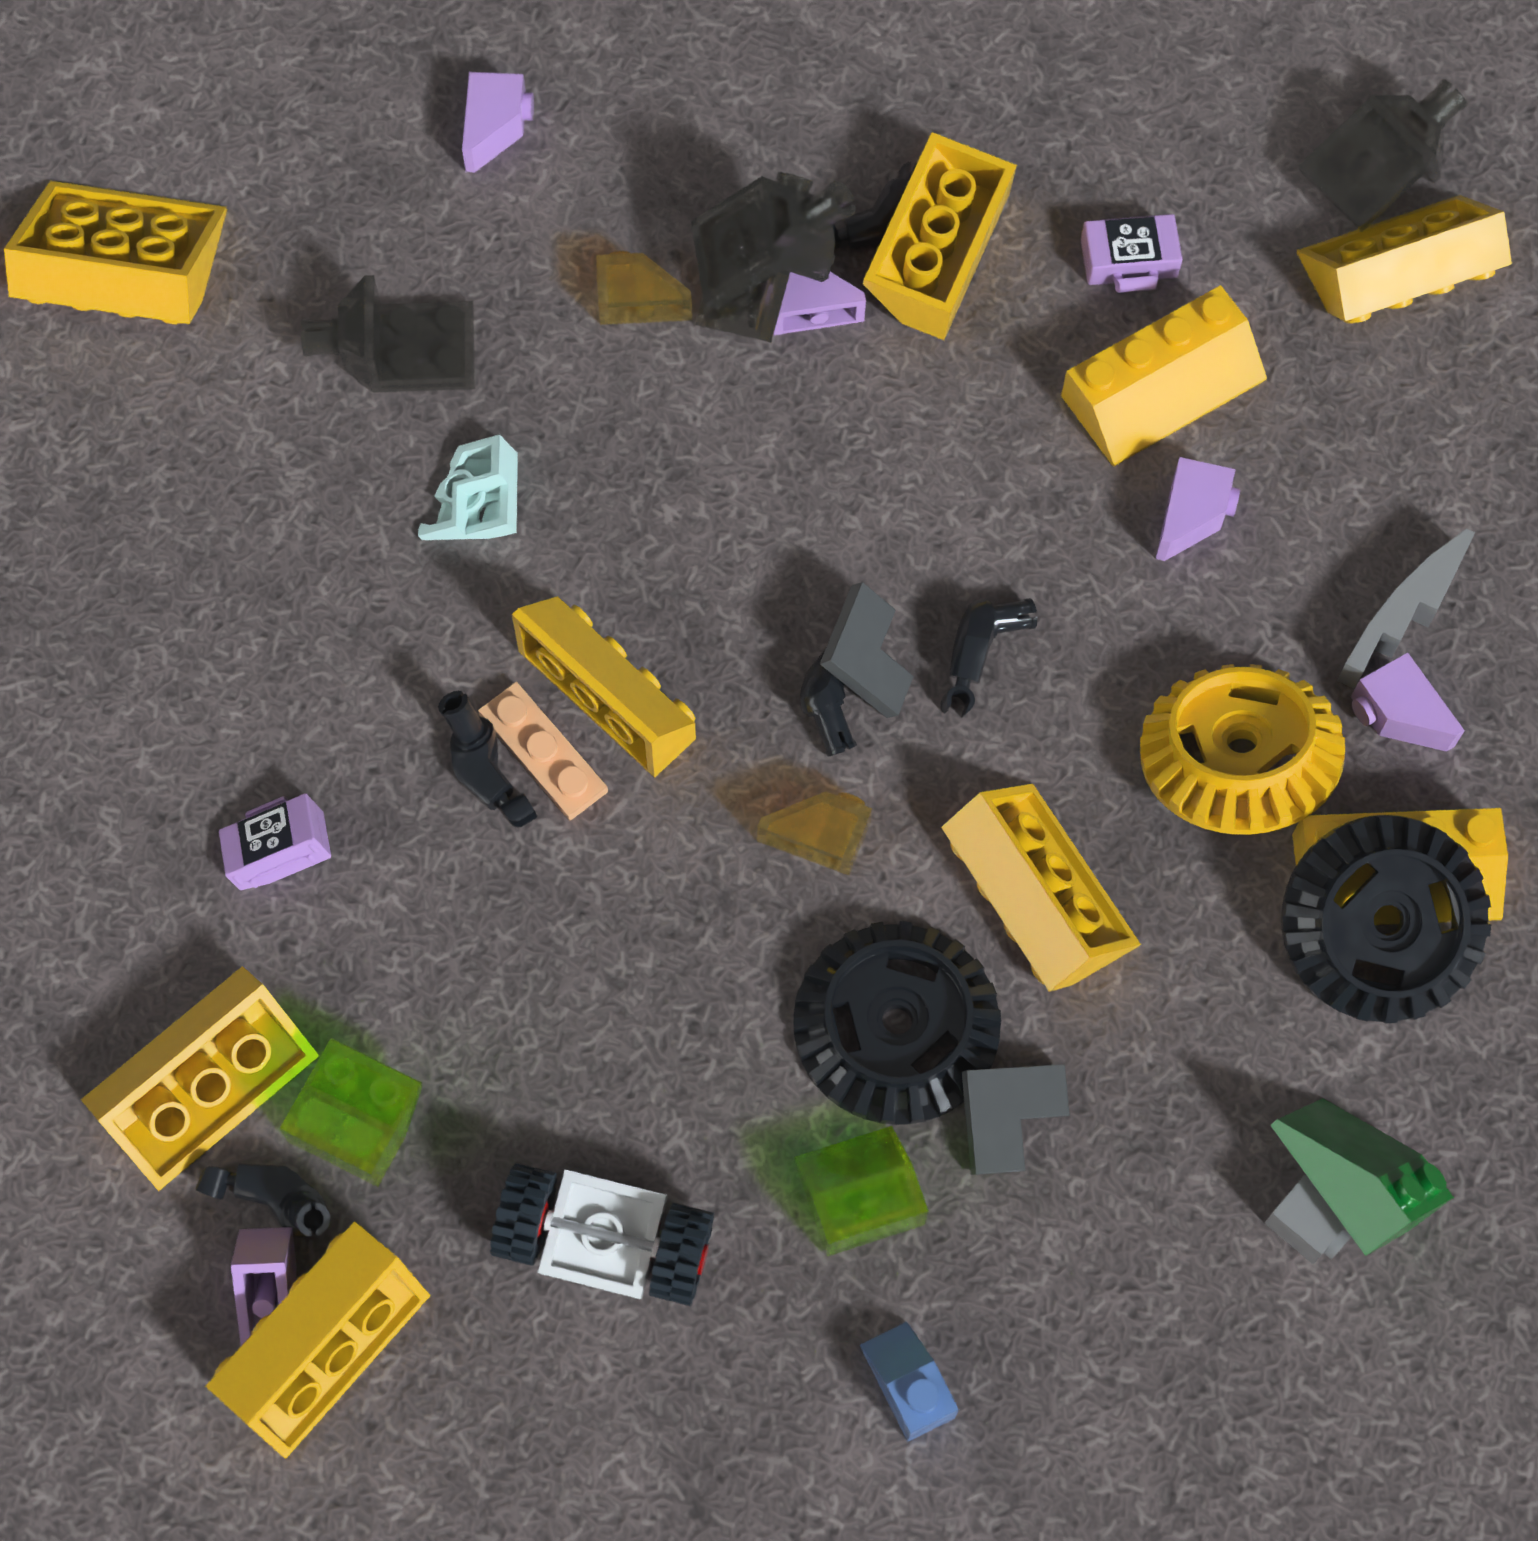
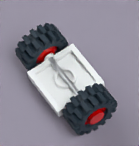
[490,1163,714,1306]

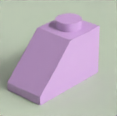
[462,72,534,172]
[764,259,866,335]
[1156,457,1240,561]
[1351,653,1465,752]
[231,1227,296,1346]

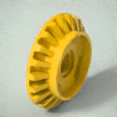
[1140,664,1345,835]

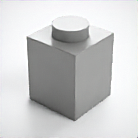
[1264,1175,1351,1264]

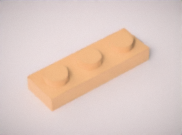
[478,682,608,821]

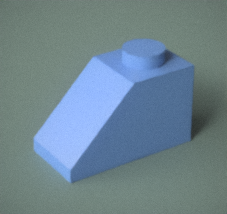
[860,1322,959,1442]

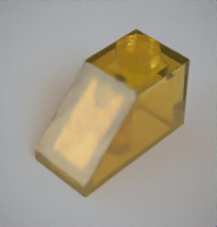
[596,251,692,325]
[757,791,872,876]

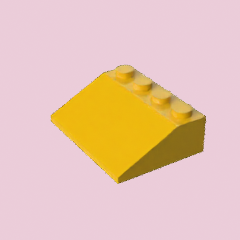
[4,181,227,324]

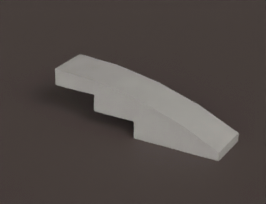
[1337,528,1475,689]

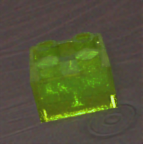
[279,1038,423,1187]
[794,1126,929,1257]

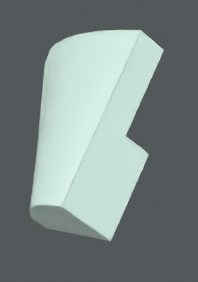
[418,434,518,540]

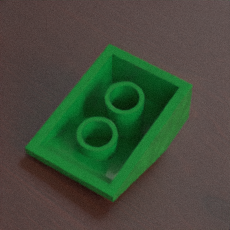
[1270,1098,1454,1256]

